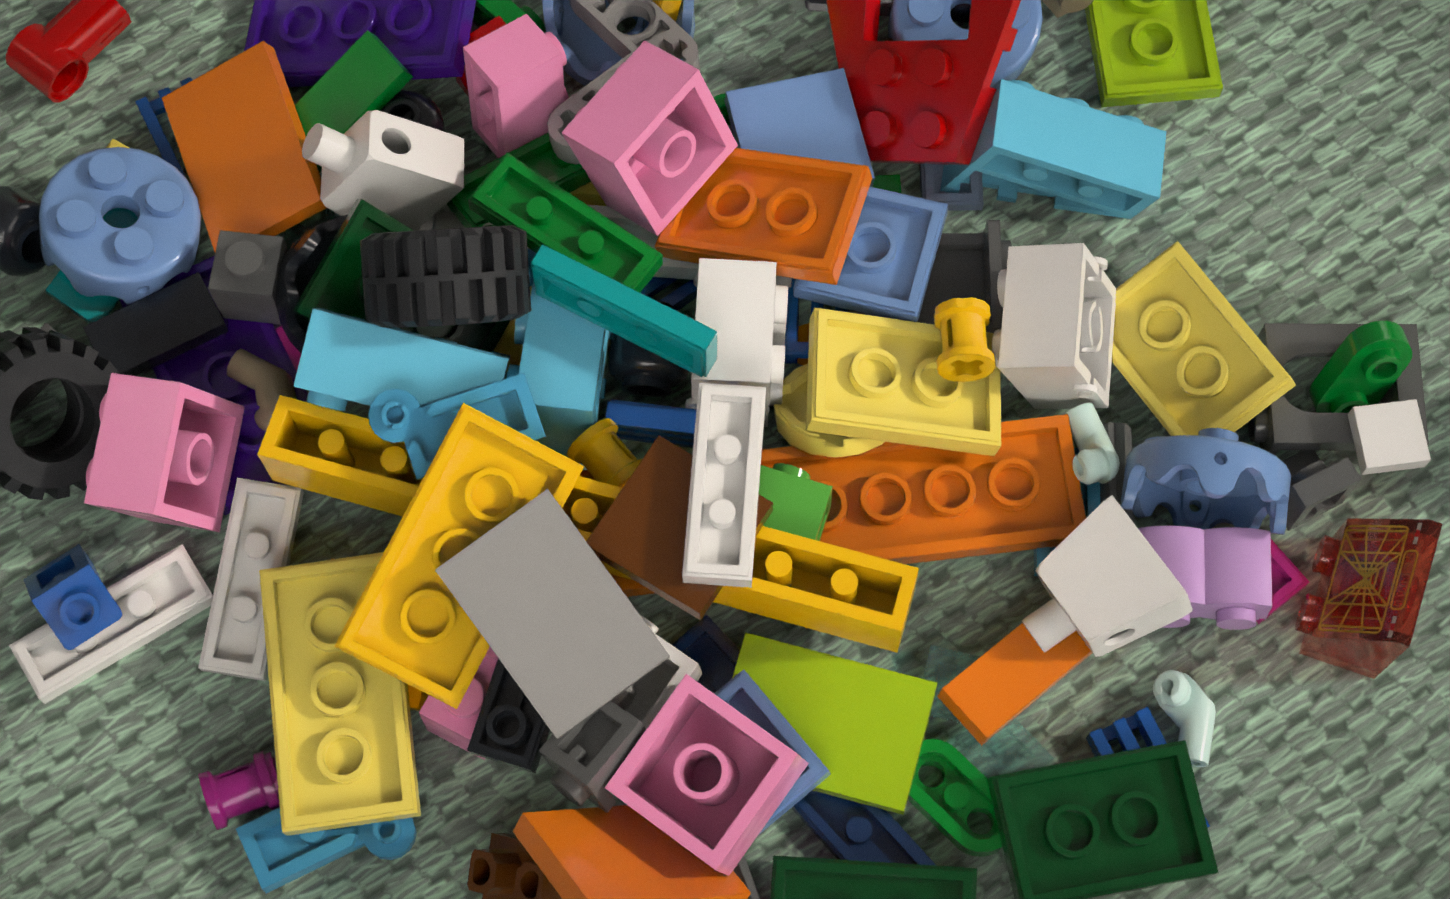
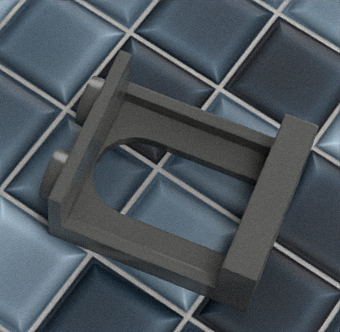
[1248,323,1429,455]

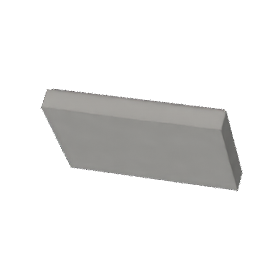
[435,489,670,740]

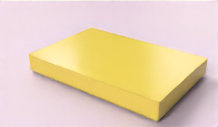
[1112,241,1296,436]
[806,308,1001,456]

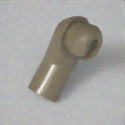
[227,348,297,431]

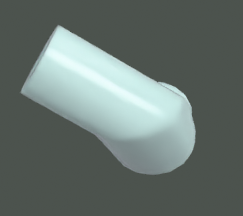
[1065,403,1120,485]
[1153,670,1216,767]

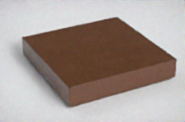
[586,435,773,620]

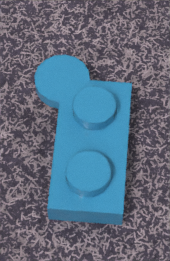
[368,373,546,480]
[236,807,417,894]

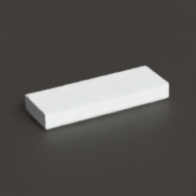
[682,383,766,588]
[198,478,304,681]
[9,544,213,704]

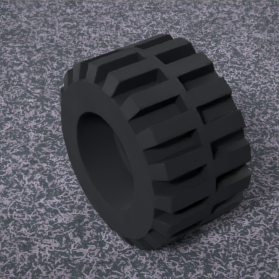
[360,225,531,328]
[0,327,118,500]

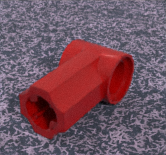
[5,0,132,103]

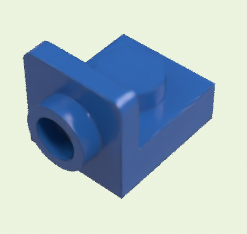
[23,544,122,650]

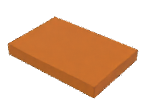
[162,41,327,252]
[655,148,872,285]
[513,805,751,899]

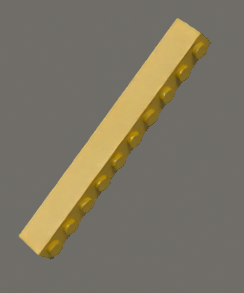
[257,395,919,653]

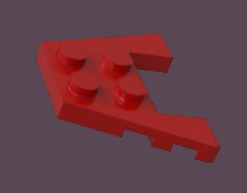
[826,0,1021,165]

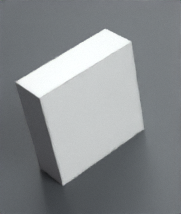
[1347,399,1431,475]

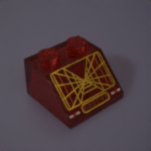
[1295,518,1442,679]

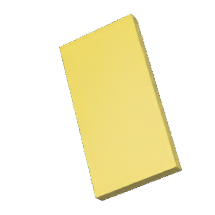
[259,552,421,836]

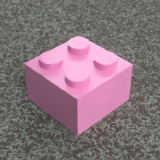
[561,40,738,236]
[84,373,245,532]
[605,674,809,876]

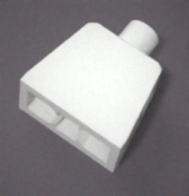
[302,110,464,231]
[1021,495,1193,657]

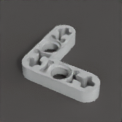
[547,0,701,164]

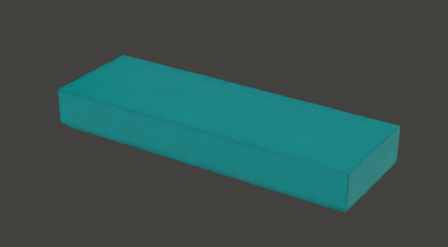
[531,244,717,377]

